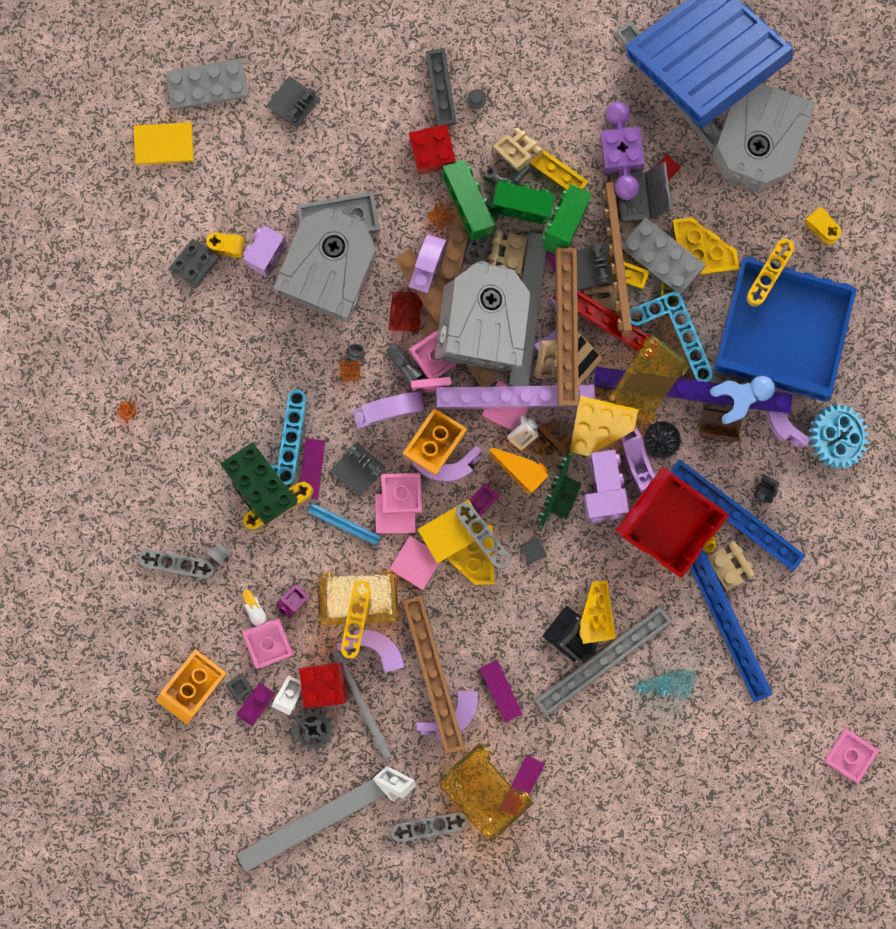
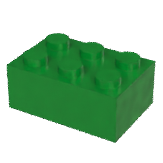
[489,180,555,225]
[541,184,592,255]

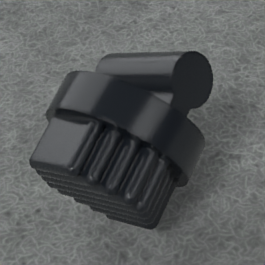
[754,475,780,504]

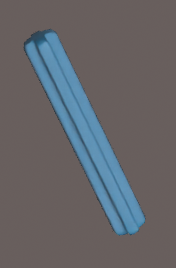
[308,503,381,546]

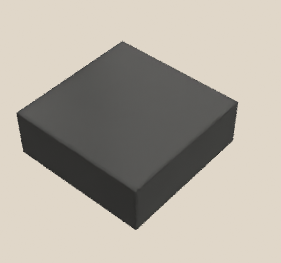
[520,538,547,564]
[226,673,254,701]

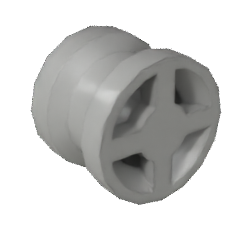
[207,541,232,565]

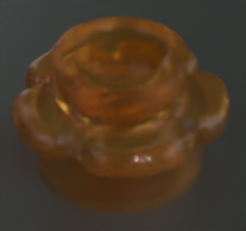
[117,401,137,420]

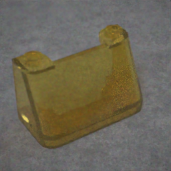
[604,334,689,426]
[318,570,399,626]
[438,743,534,841]

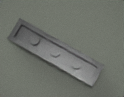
[426,48,457,126]

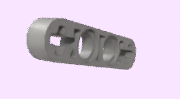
[456,503,510,569]
[138,550,215,579]
[391,812,468,842]

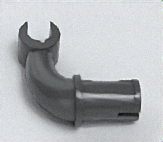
[483,165,530,186]

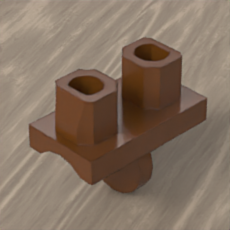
[537,420,572,455]

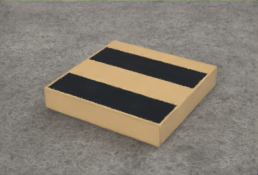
[552,333,603,385]

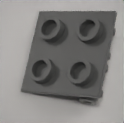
[266,76,320,129]
[168,239,219,289]
[577,243,613,290]
[331,442,386,497]

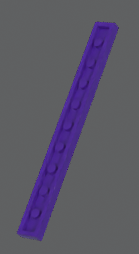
[594,367,793,414]

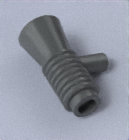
[386,344,424,387]

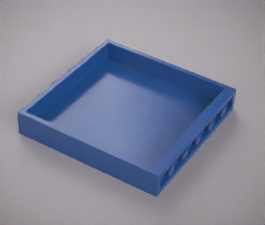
[713,257,857,402]

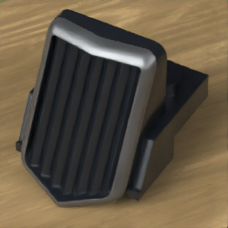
[542,605,598,663]

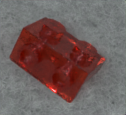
[388,292,423,334]

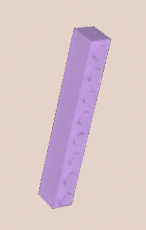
[435,385,595,410]

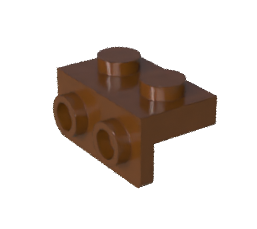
[699,408,742,443]

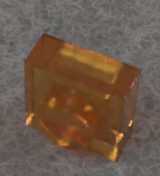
[427,202,454,230]
[340,361,360,382]

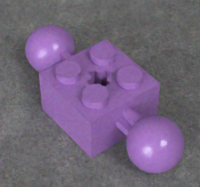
[600,101,645,200]

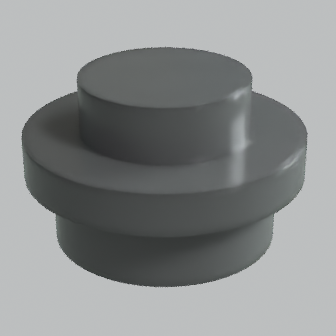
[467,89,486,109]
[346,344,365,361]

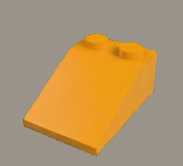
[402,408,467,475]
[489,447,549,495]
[156,649,227,725]

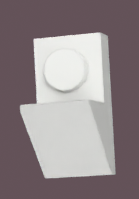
[272,675,302,715]
[373,766,416,802]

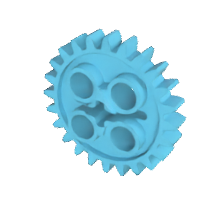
[808,404,869,468]

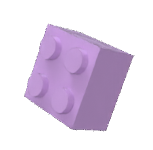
[243,225,287,278]
[589,450,624,493]
[583,488,629,523]

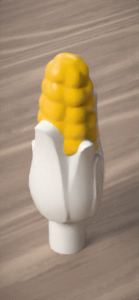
[242,590,266,626]

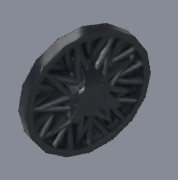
[644,421,681,458]

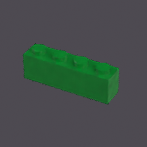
[441,159,496,241]

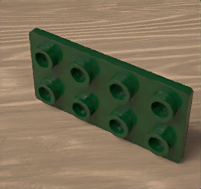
[221,443,297,525]
[536,453,582,530]

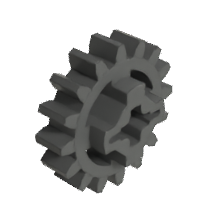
[292,708,335,752]

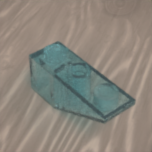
[632,669,696,699]

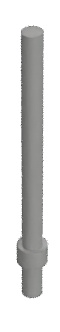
[332,649,391,760]

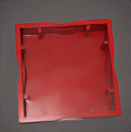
[615,466,729,579]

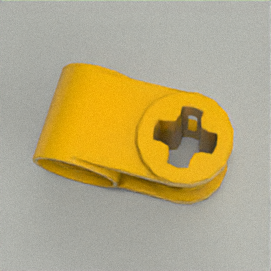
[804,207,841,245]
[206,232,245,258]

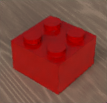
[409,124,456,175]
[299,662,348,708]

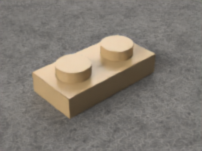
[534,340,557,379]

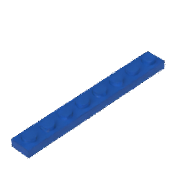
[670,459,806,571]
[690,549,773,702]

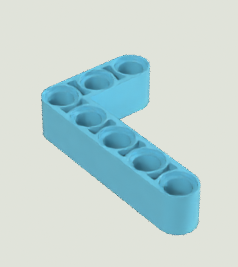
[630,292,712,382]
[271,389,307,486]

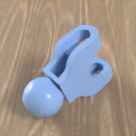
[710,376,775,424]

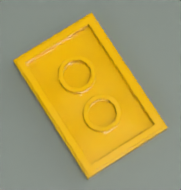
[133,122,194,165]
[417,499,483,564]

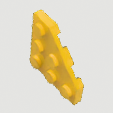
[672,217,739,276]
[569,396,639,456]
[447,525,495,585]
[580,580,616,644]

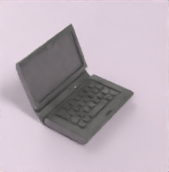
[615,162,672,222]

